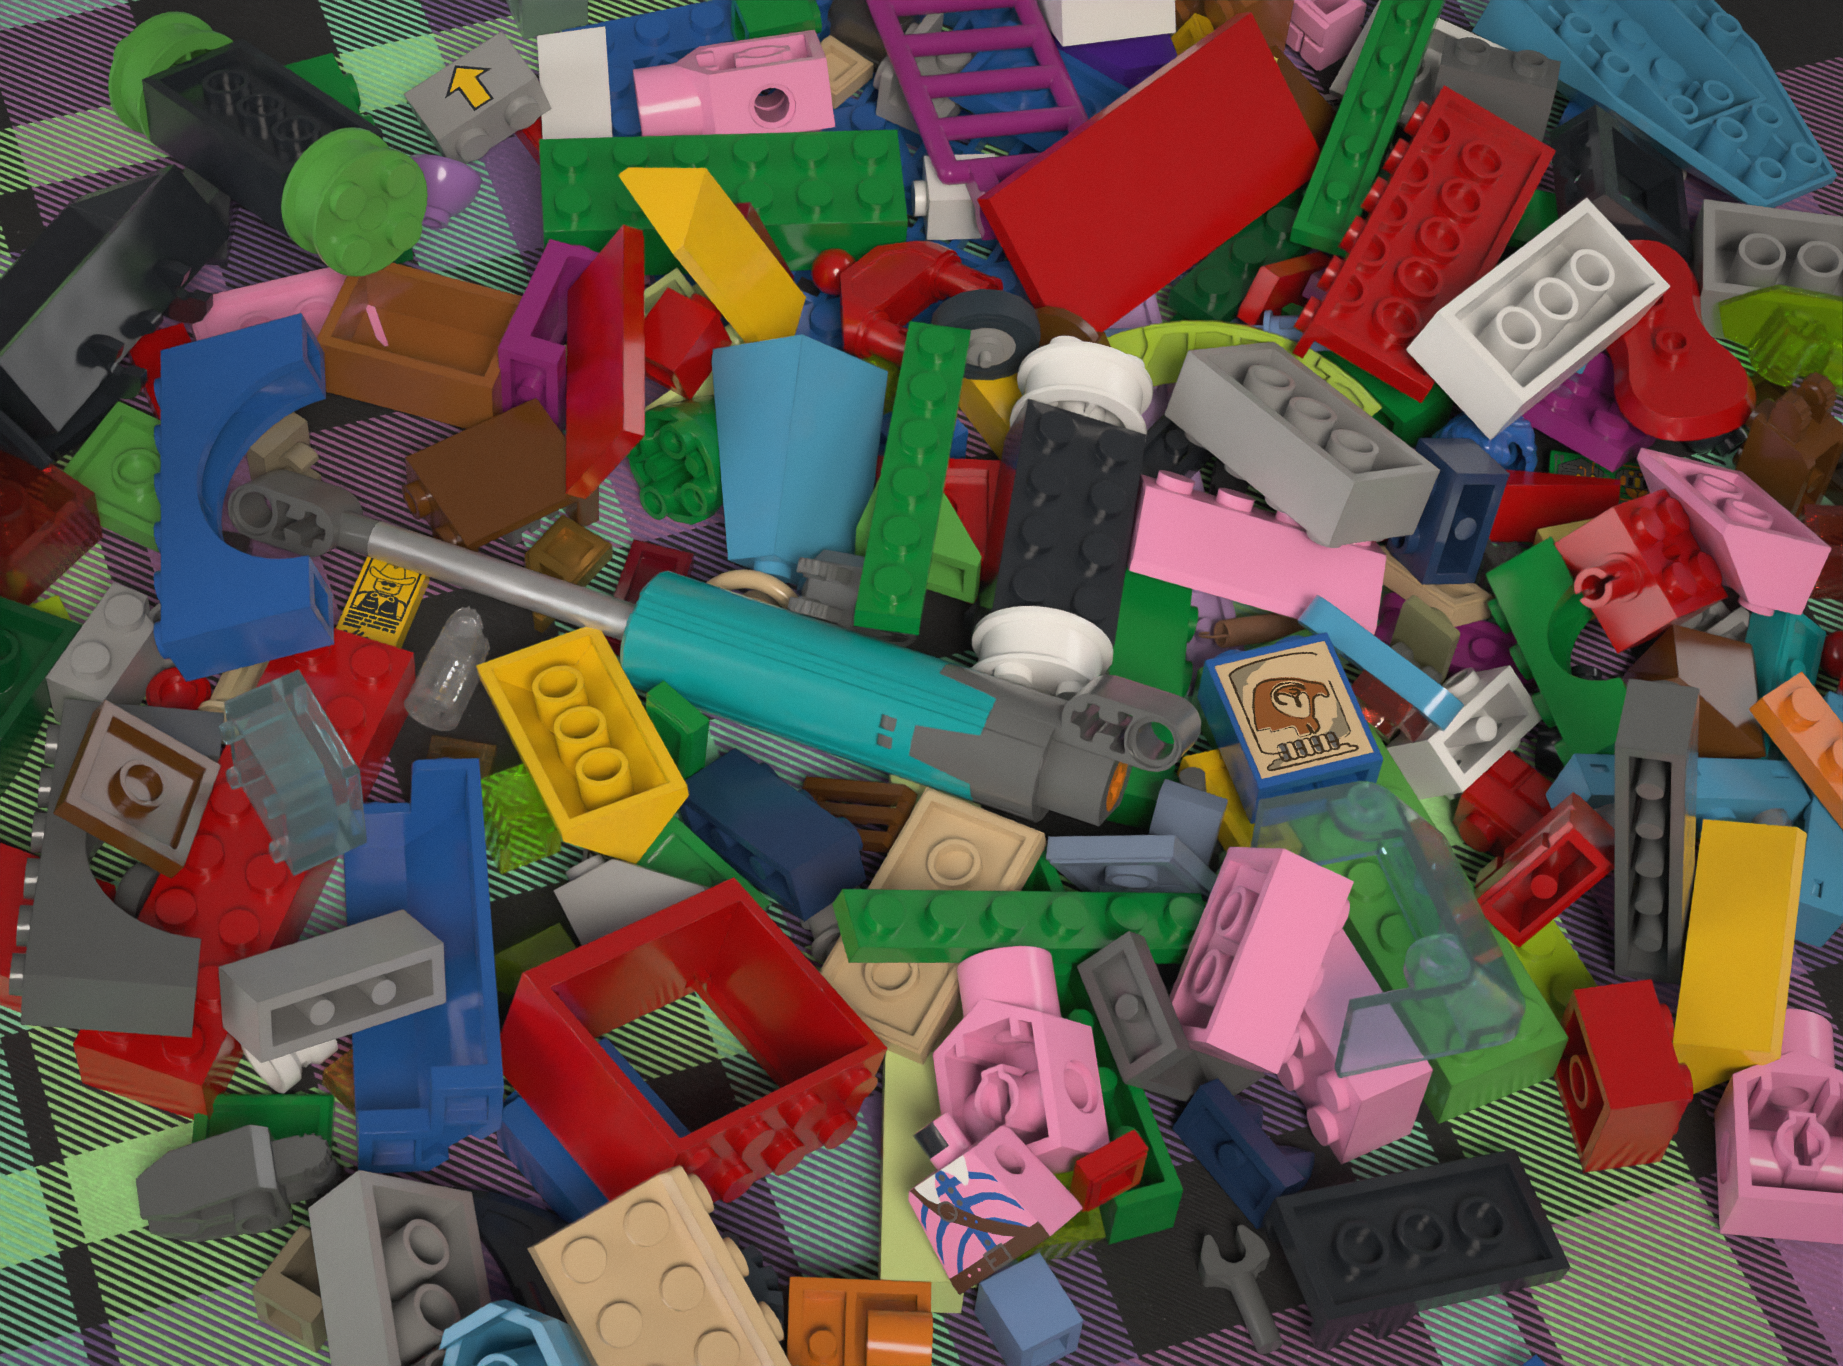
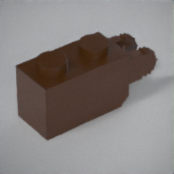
[1732,372,1843,521]

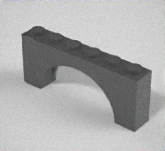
[9,699,224,1038]

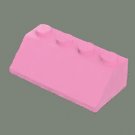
[1127,470,1387,635]

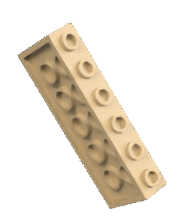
[527,1165,798,1366]

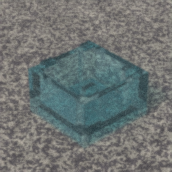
[219,669,367,876]

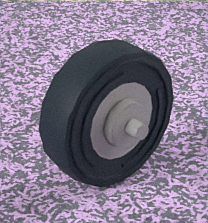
[931,289,1041,381]

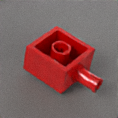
[1554,488,1728,654]

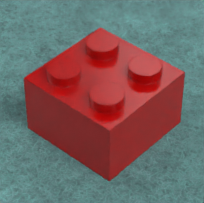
[1554,979,1694,1173]

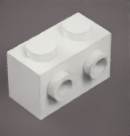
[1386,665,1542,800]

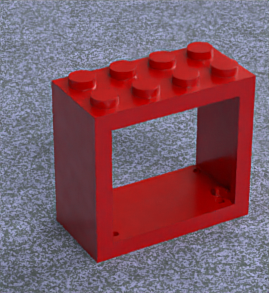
[500,877,888,1203]

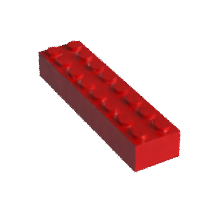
[73,628,417,1120]

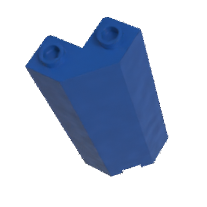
[343,757,504,1173]

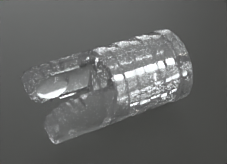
[404,606,490,731]

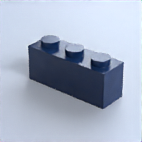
[680,748,867,922]

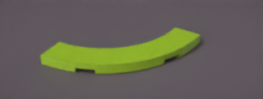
[1107,320,1382,417]

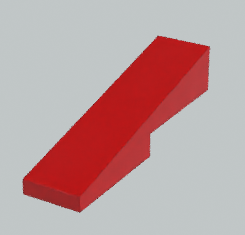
[1373,469,1621,542]

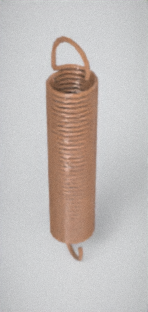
[1198,613,1306,648]

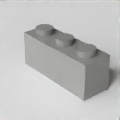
[219,909,446,1063]

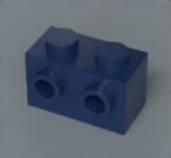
[1386,438,1509,585]

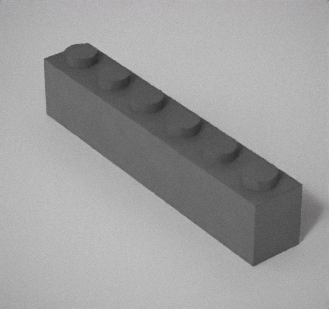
[1615,679,1700,985]

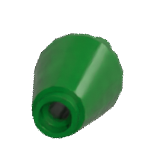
[626,395,723,525]

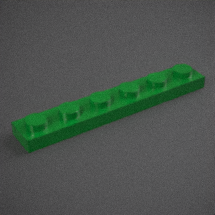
[1290,0,1446,258]
[854,321,971,635]
[832,889,1205,964]

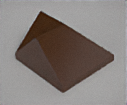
[1622,624,1767,759]

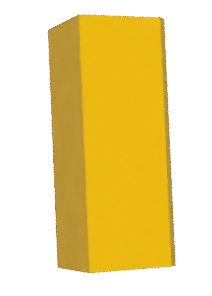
[618,167,806,344]
[476,627,689,864]
[1673,819,1807,1094]

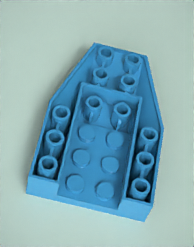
[1472,0,1837,208]

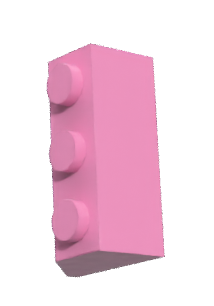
[1637,448,1831,616]
[1169,847,1354,1074]

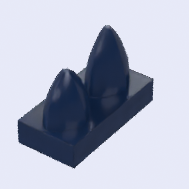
[1172,1078,1315,1229]

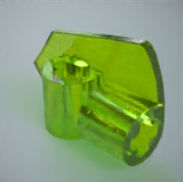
[1718,284,1843,397]

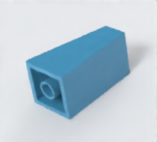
[712,334,888,595]

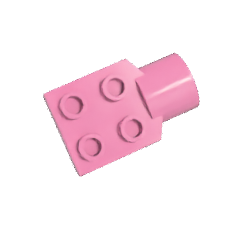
[633,30,835,136]
[933,946,1110,1179]
[1714,1009,1843,1244]

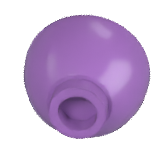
[409,154,482,229]

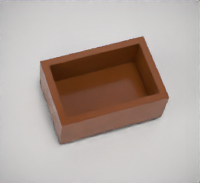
[317,263,522,429]

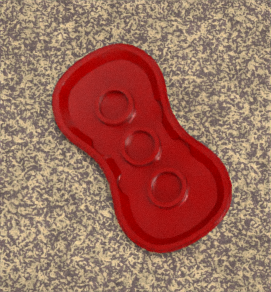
[1606,240,1757,441]

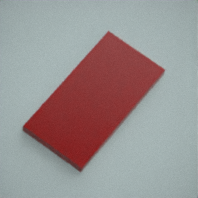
[977,12,1321,332]

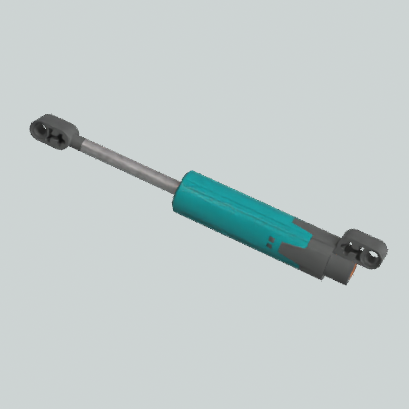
[228,469,1201,826]

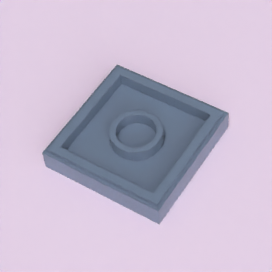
[1046,835,1218,900]

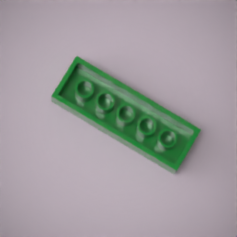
[539,129,908,275]

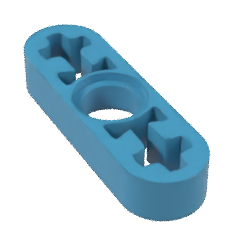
[1297,595,1464,732]

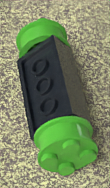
[108,11,427,276]

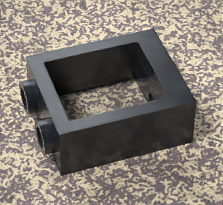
[1549,104,1693,263]

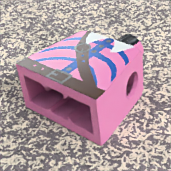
[908,1111,1083,1295]

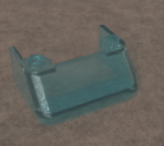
[1251,781,1526,1078]

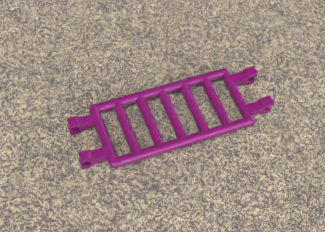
[866,0,1089,240]

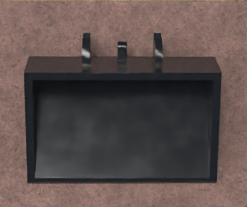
[0,164,231,439]

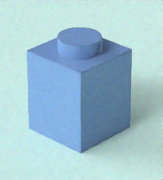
[974,1252,1083,1366]

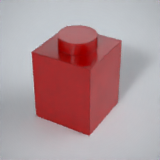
[645,287,732,400]

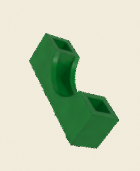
[1485,536,1627,767]

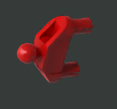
[811,241,1003,366]

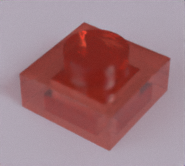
[1351,669,1430,743]

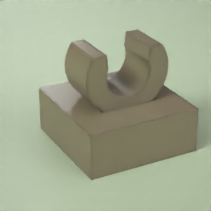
[247,412,321,481]

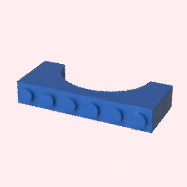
[154,313,334,682]

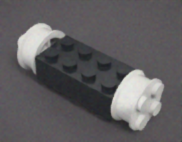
[969,336,1153,701]

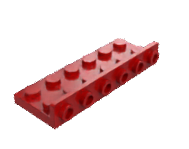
[1292,85,1556,403]

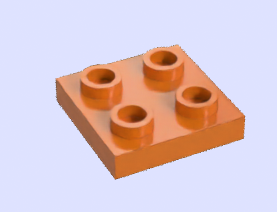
[786,1277,933,1366]

